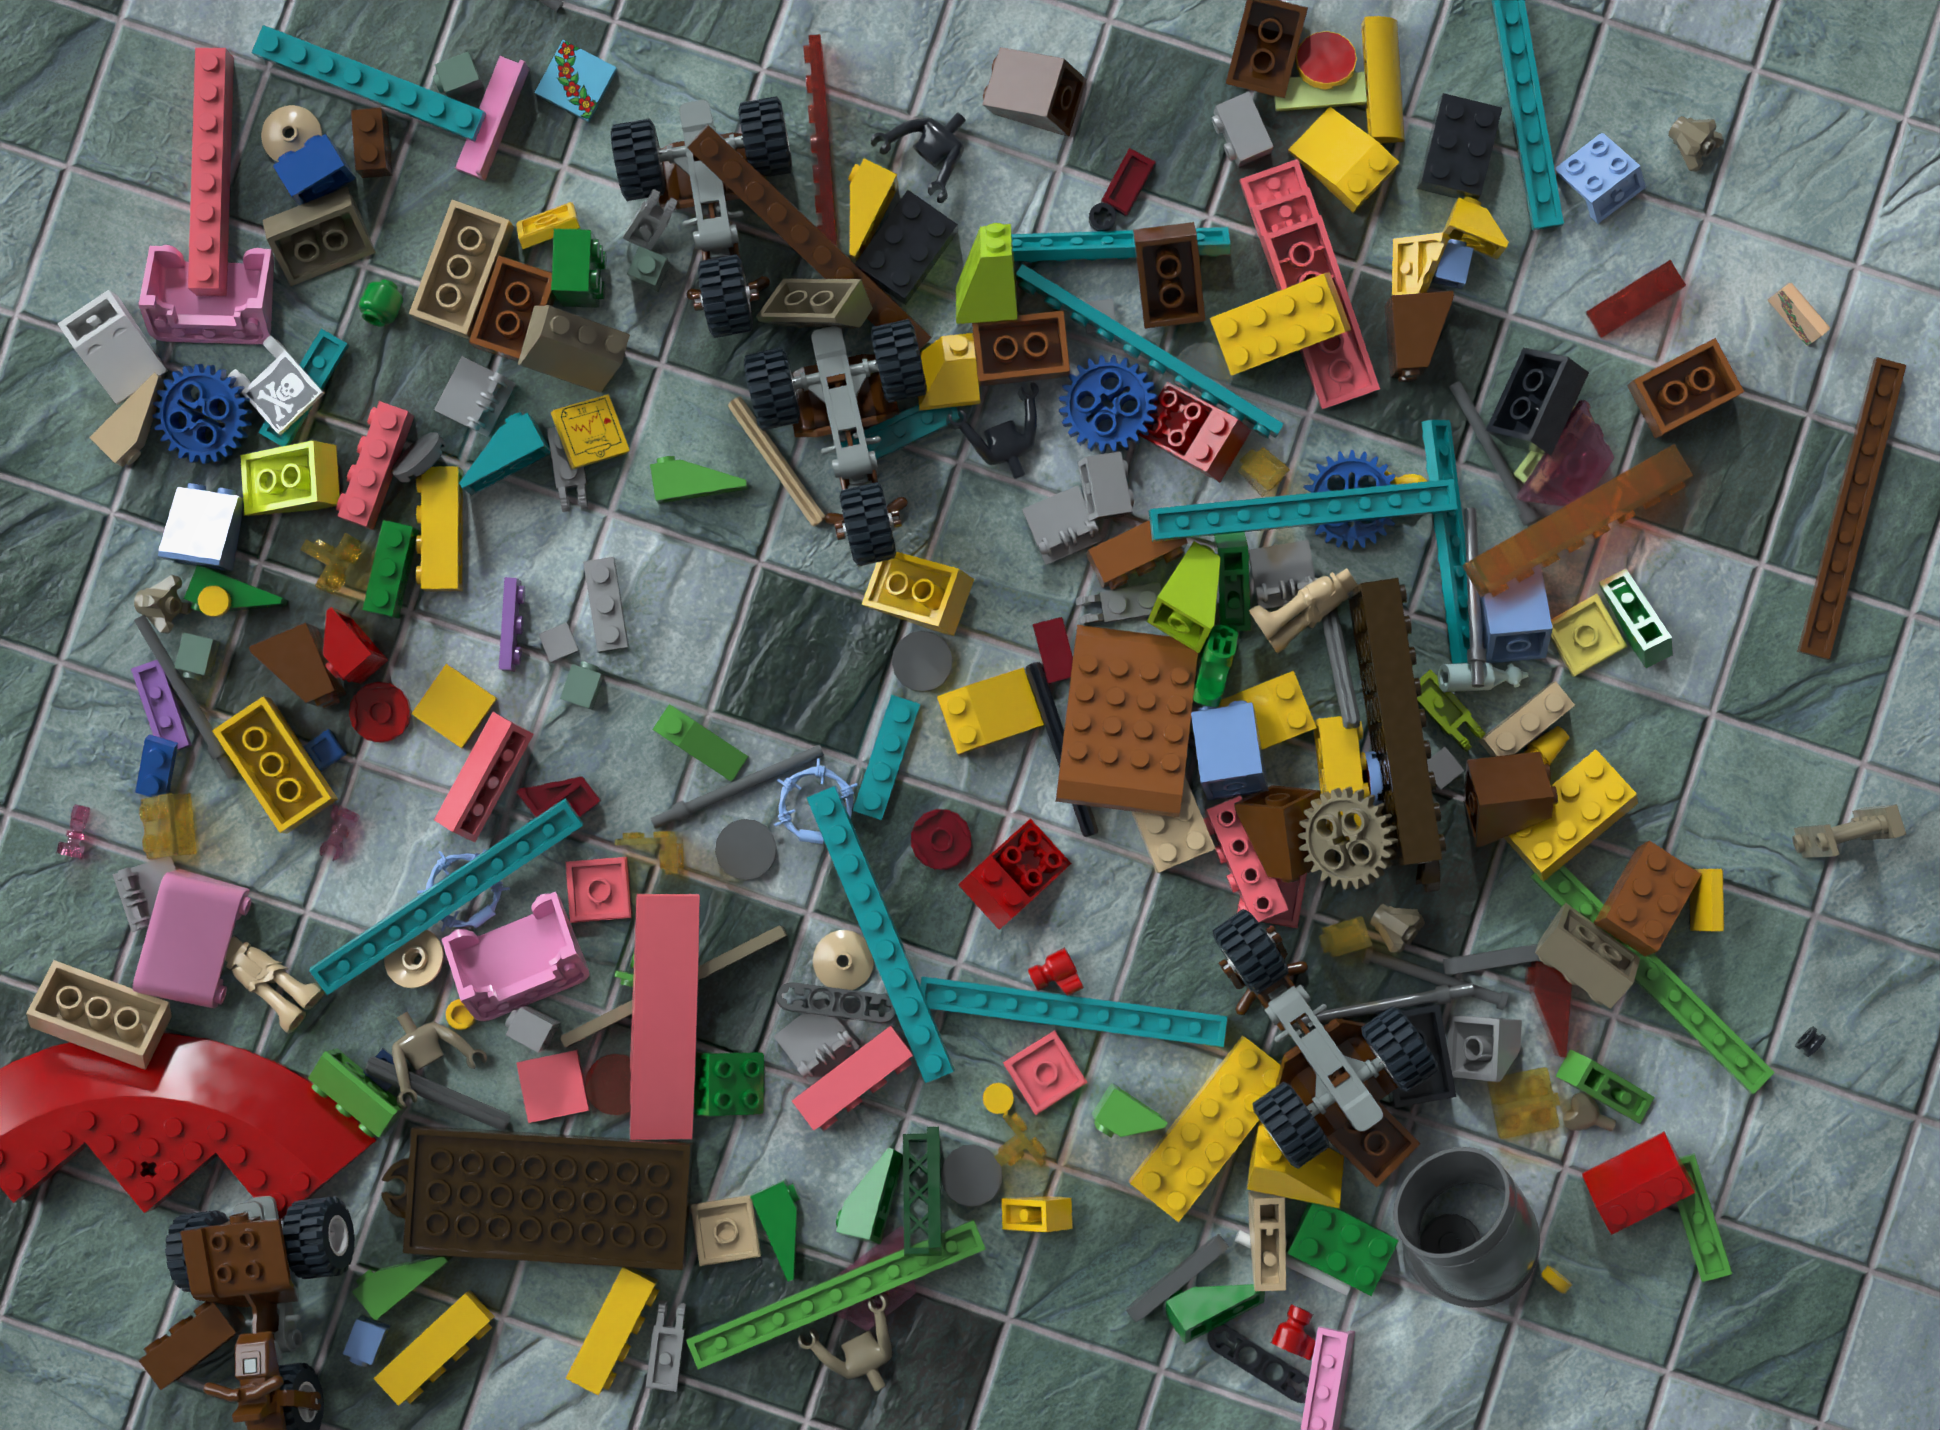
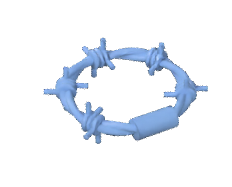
[774,759,858,844]
[417,849,510,932]

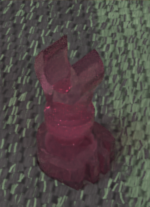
[56,804,90,859]
[319,805,360,861]

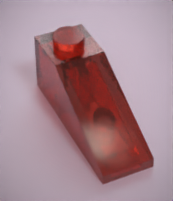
[1585,260,1686,338]
[1525,961,1572,1057]

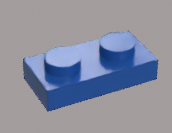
[135,734,178,801]

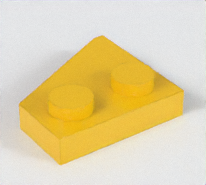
[1392,232,1449,295]

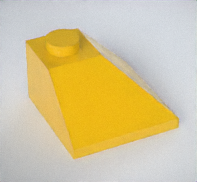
[1443,197,1509,259]
[918,333,980,410]

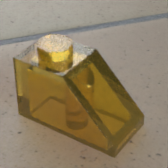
[1238,447,1290,498]
[1318,916,1372,957]

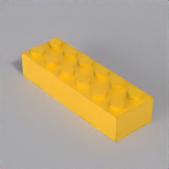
[1128,1035,1281,1222]

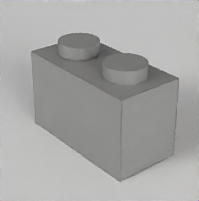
[1211,92,1274,167]
[1078,452,1134,522]
[505,1005,561,1053]

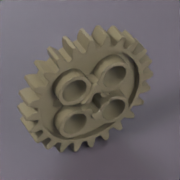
[1298,787,1398,889]

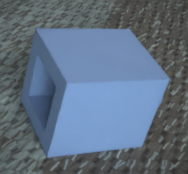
[1432,239,1474,289]
[343,1315,390,1367]

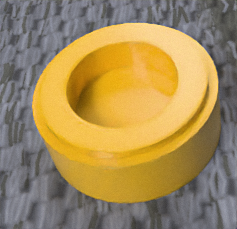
[198,586,231,617]
[445,999,476,1030]
[983,1082,1014,1114]
[1541,1265,1572,1294]

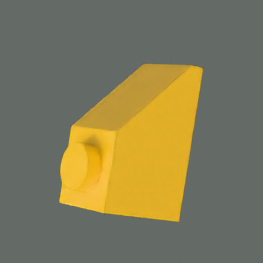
[1001,1196,1073,1232]

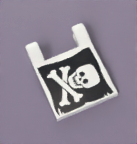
[228,336,325,436]

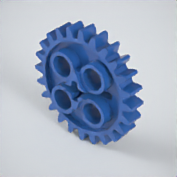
[1059,355,1158,454]
[152,364,252,464]
[1303,450,1396,550]

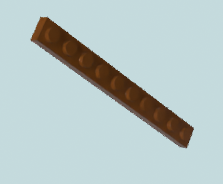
[687,124,932,351]
[1797,357,1906,660]

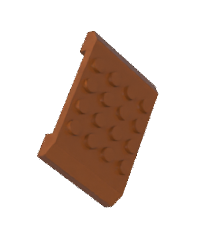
[1055,625,1198,817]

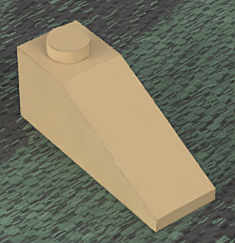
[89,373,165,467]
[1248,1191,1286,1291]

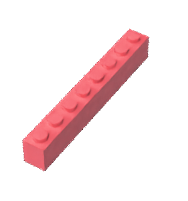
[188,48,234,296]

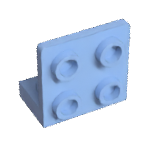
[1556,133,1646,224]

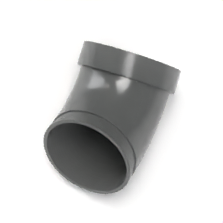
[1393,1147,1540,1308]

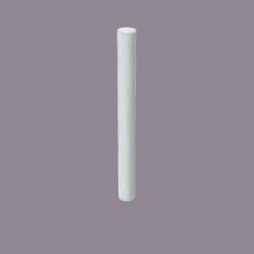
[1235,1230,1351,1295]

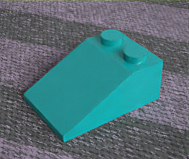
[459,412,551,496]

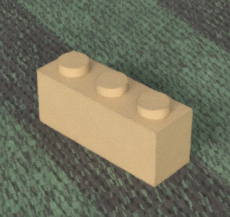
[1478,681,1575,757]

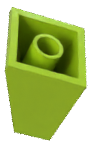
[956,223,1018,324]
[1147,541,1220,653]

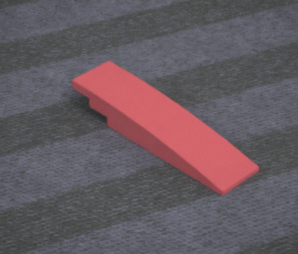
[1239,159,1380,409]
[630,894,700,1140]

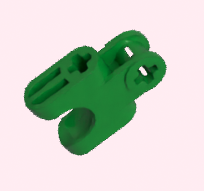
[1193,625,1238,707]

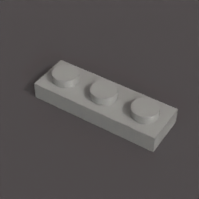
[583,557,629,653]

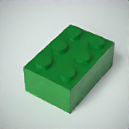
[551,229,607,308]
[1286,1202,1399,1296]

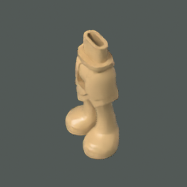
[1249,568,1358,654]
[225,936,325,1034]

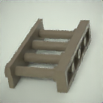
[1792,804,1906,858]

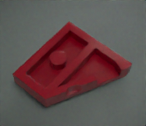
[516,776,602,818]

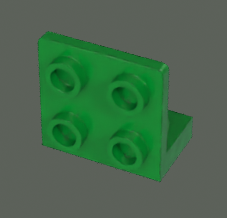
[693,1052,764,1116]

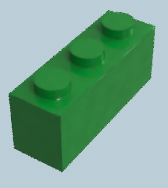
[362,520,419,619]

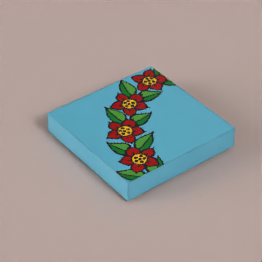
[535,40,617,122]

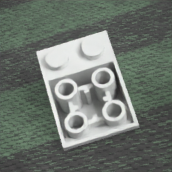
[58,290,168,405]

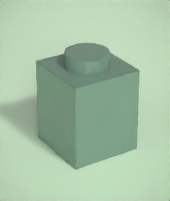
[433,51,484,99]
[627,246,671,292]
[174,632,220,681]
[560,661,604,710]

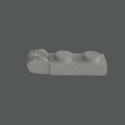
[622,189,677,251]
[547,427,588,512]
[1076,582,1161,624]
[646,1300,686,1392]

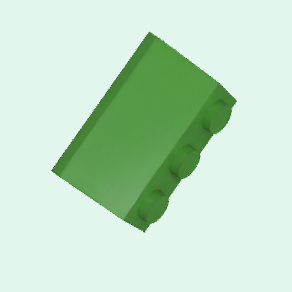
[308,1048,408,1138]
[1091,1083,1168,1138]

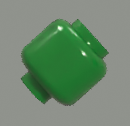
[358,279,403,327]

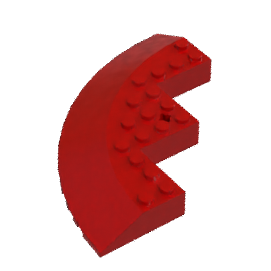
[0,1033,377,1221]

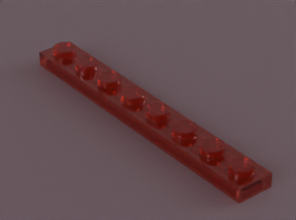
[803,34,838,247]

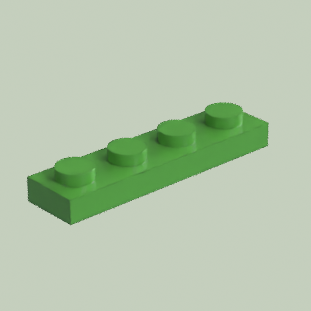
[1677,1153,1732,1282]

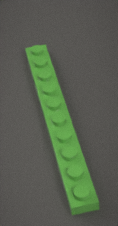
[1530,865,1775,1094]
[686,1219,986,1369]

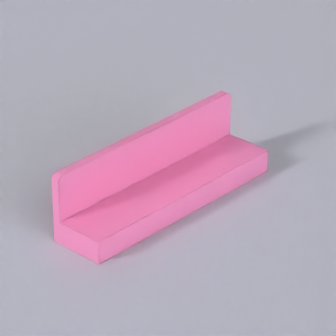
[455,56,530,181]
[1301,1326,1355,1430]

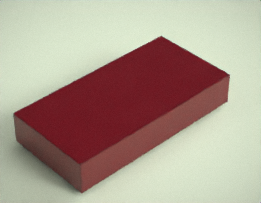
[1101,148,1156,217]
[1033,617,1073,684]

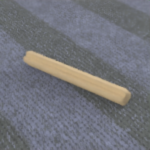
[728,396,825,527]

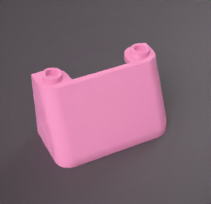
[139,245,274,344]
[133,869,251,1009]
[441,892,590,1021]

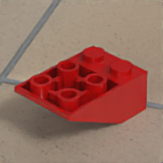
[1138,381,1252,483]
[958,818,1072,930]

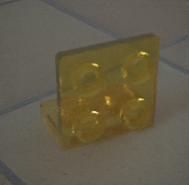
[615,831,684,875]

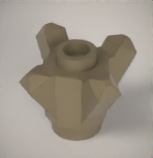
[1668,116,1724,172]
[134,575,193,634]
[1370,904,1425,952]

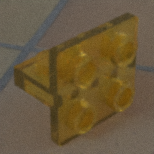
[300,533,362,595]
[139,793,197,860]
[1487,1067,1560,1139]
[994,1111,1047,1167]

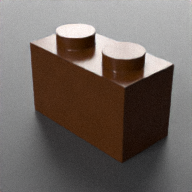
[351,108,393,178]

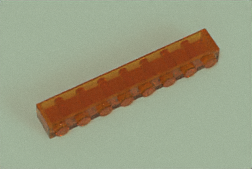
[1462,444,1693,597]

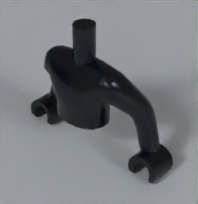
[871,112,966,203]
[946,382,1039,479]

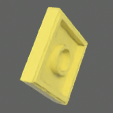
[1551,594,1628,677]

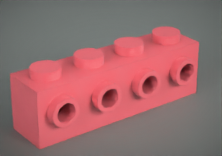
[336,401,414,530]
[434,712,534,842]
[1203,795,1289,922]
[792,1025,913,1131]

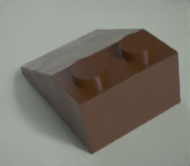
[1226,0,1308,98]

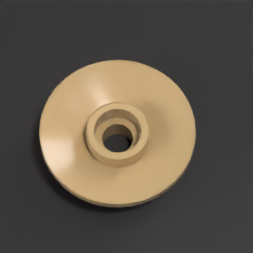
[261,105,322,162]
[384,929,444,988]
[813,930,874,990]

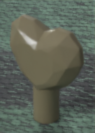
[1563,1092,1616,1131]

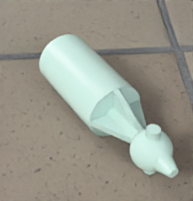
[1438,663,1528,692]

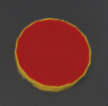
[1295,31,1357,90]

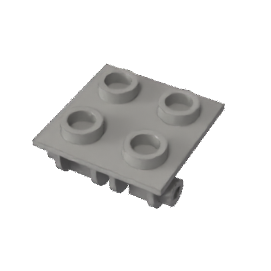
[434,356,516,437]
[1022,486,1102,565]
[1248,540,1317,609]
[112,854,176,932]
[773,999,860,1085]

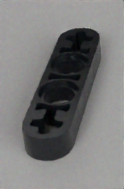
[1207,1324,1309,1403]

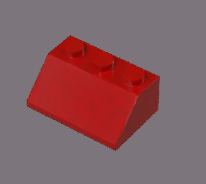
[323,607,388,684]
[1582,1131,1695,1235]

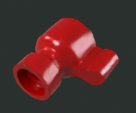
[1027,947,1084,996]
[1270,1304,1316,1361]

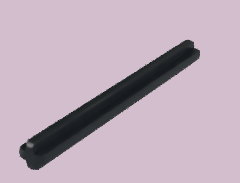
[1025,662,1099,837]

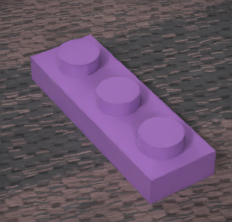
[499,577,525,672]
[131,660,192,751]

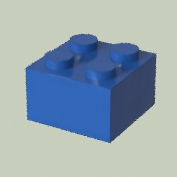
[273,134,356,205]

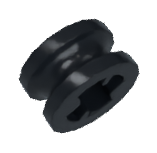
[1089,203,1116,231]
[1795,1026,1826,1057]

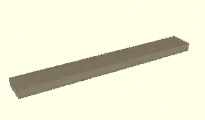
[560,925,788,1048]

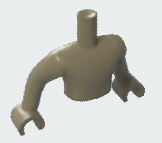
[392,1011,487,1109]
[798,1293,892,1391]

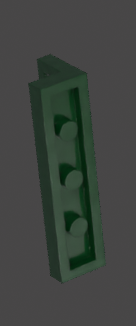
[903,1126,942,1257]

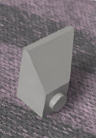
[1448,1015,1522,1082]

